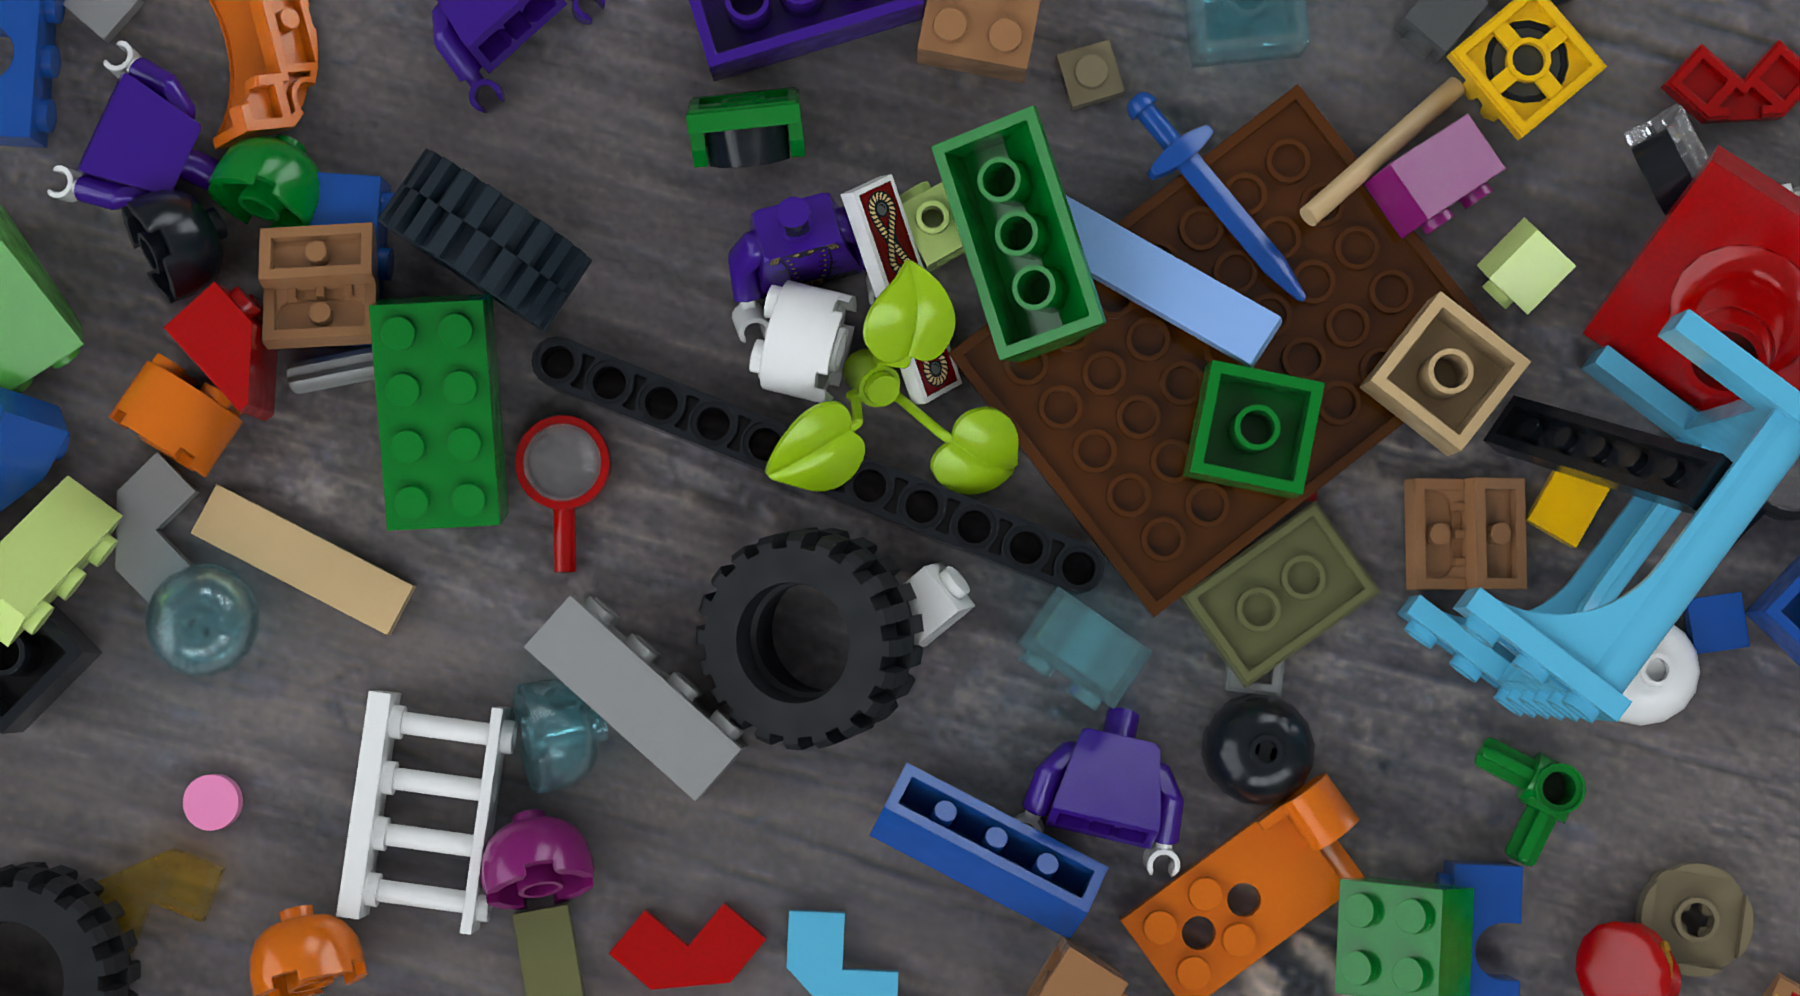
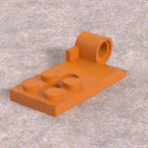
[1119,772,1364,996]

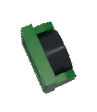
[686,87,805,168]

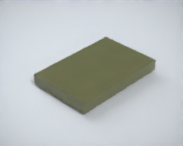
[1179,501,1381,688]

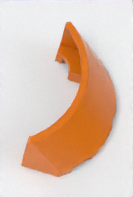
[208,0,318,150]

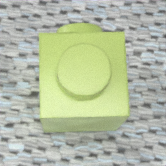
[900,181,965,272]
[1477,217,1576,315]

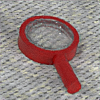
[515,415,612,573]

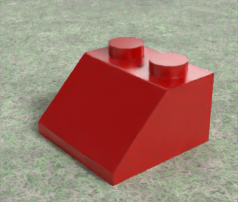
[163,281,278,422]

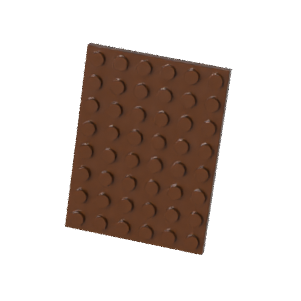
[948,84,1496,618]

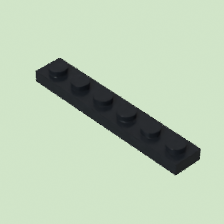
[1483,395,1733,515]

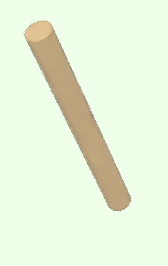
[1300,77,1465,226]

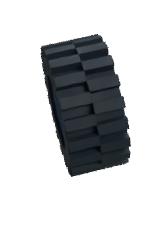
[377,148,592,331]

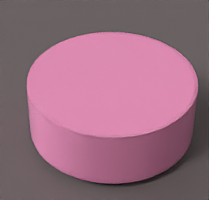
[183,774,243,831]

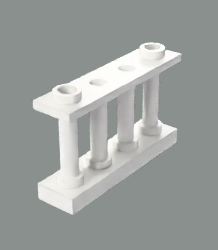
[336,690,518,935]

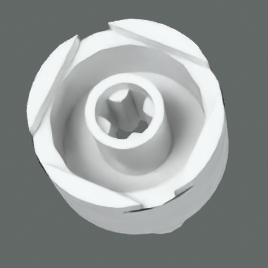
[749,280,857,403]

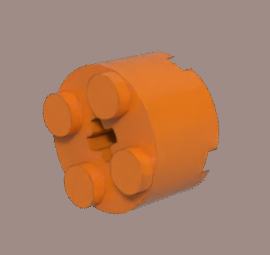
[108,353,243,478]

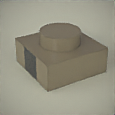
[1055,39,1125,111]

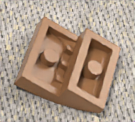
[258,222,379,350]
[1404,477,1527,590]

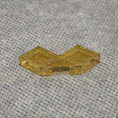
[97,848,226,954]

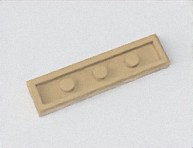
[191,484,416,635]

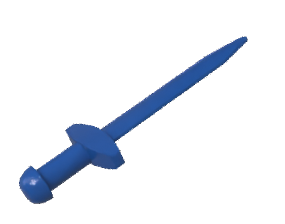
[1127,91,1306,302]

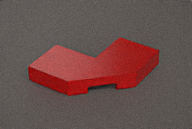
[1660,40,1800,124]
[608,902,767,990]

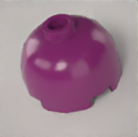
[481,809,595,910]

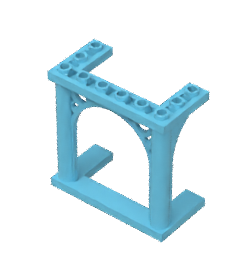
[1397,309,1800,724]

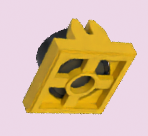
[1446,0,1607,141]

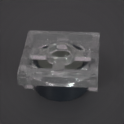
[1624,104,1709,216]

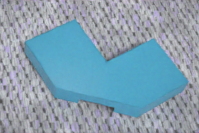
[786,909,899,996]

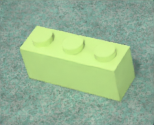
[0,475,123,647]

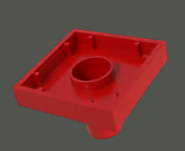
[1582,145,1800,411]

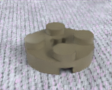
[1635,862,1754,977]

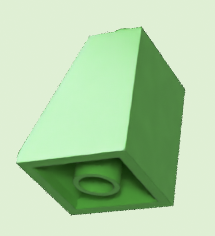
[0,204,84,393]

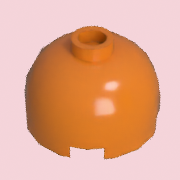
[249,905,368,996]

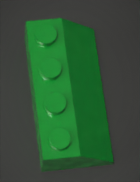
[931,105,1107,362]

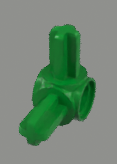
[1474,737,1586,867]

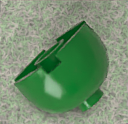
[208,135,320,228]

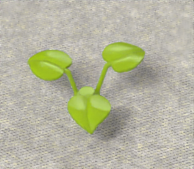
[765,260,1019,495]

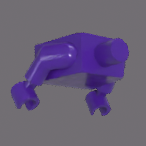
[432,0,605,113]

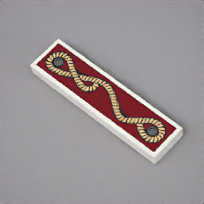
[840,174,962,405]

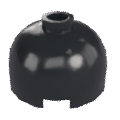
[121,189,228,304]
[1201,694,1315,806]

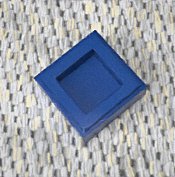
[1683,592,1750,654]

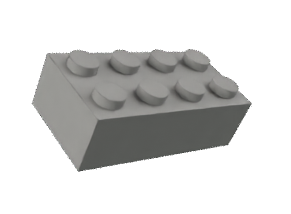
[524,595,748,801]

